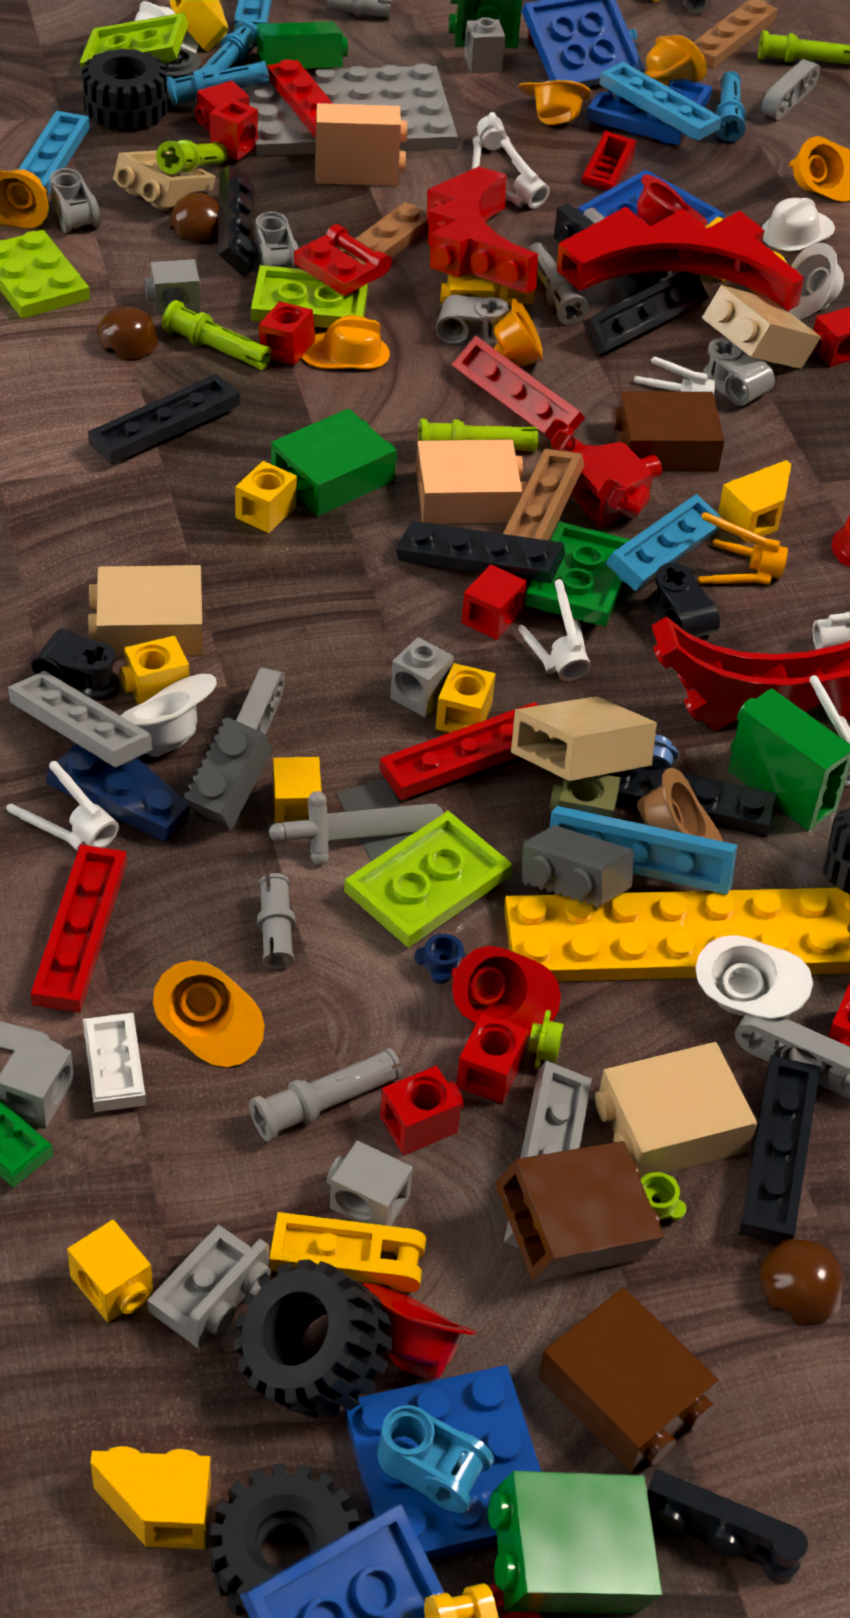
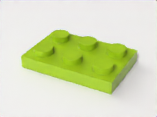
[80,13,188,68]
[0,230,90,319]
[251,265,369,328]
[344,811,513,948]

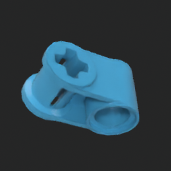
[377,1405,494,1513]

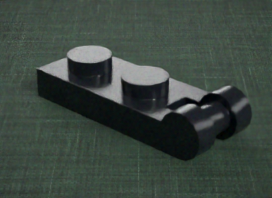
[647,1469,808,1584]

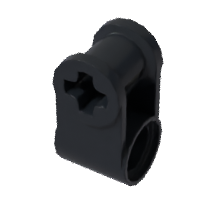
[649,563,720,638]
[31,629,119,701]

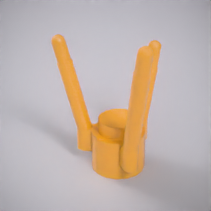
[696,512,788,585]

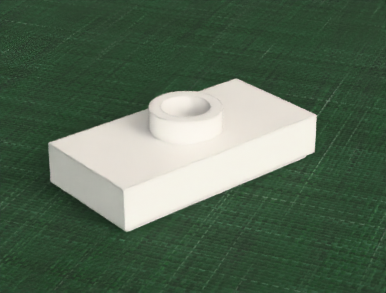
[83,1013,146,1112]

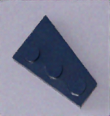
[46,744,190,842]

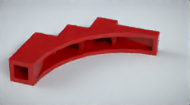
[426,166,538,293]
[557,207,805,311]
[652,616,850,732]

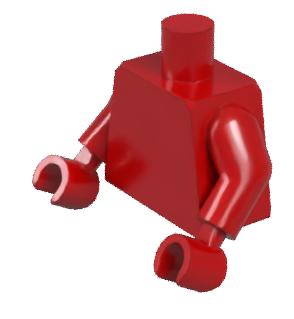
[545,419,662,528]

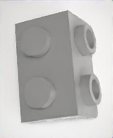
[147,1224,271,1349]

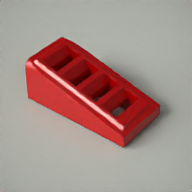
[581,131,636,191]

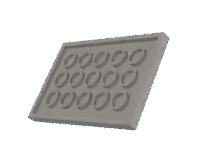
[243,64,458,156]

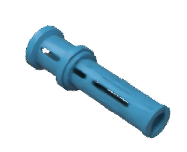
[199,20,257,74]
[167,61,270,108]
[716,71,745,142]

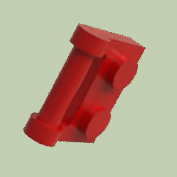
[294,224,392,296]

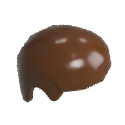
[170,192,219,242]
[97,306,158,360]
[759,1239,844,1326]

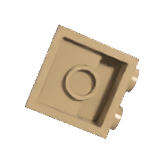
[113,150,216,210]

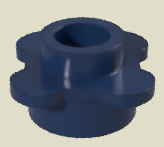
[414,934,467,984]

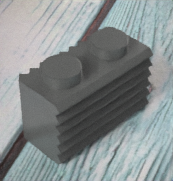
[184,717,273,830]
[522,825,634,909]

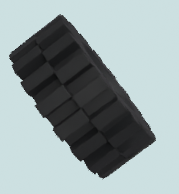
[210,1463,360,1618]

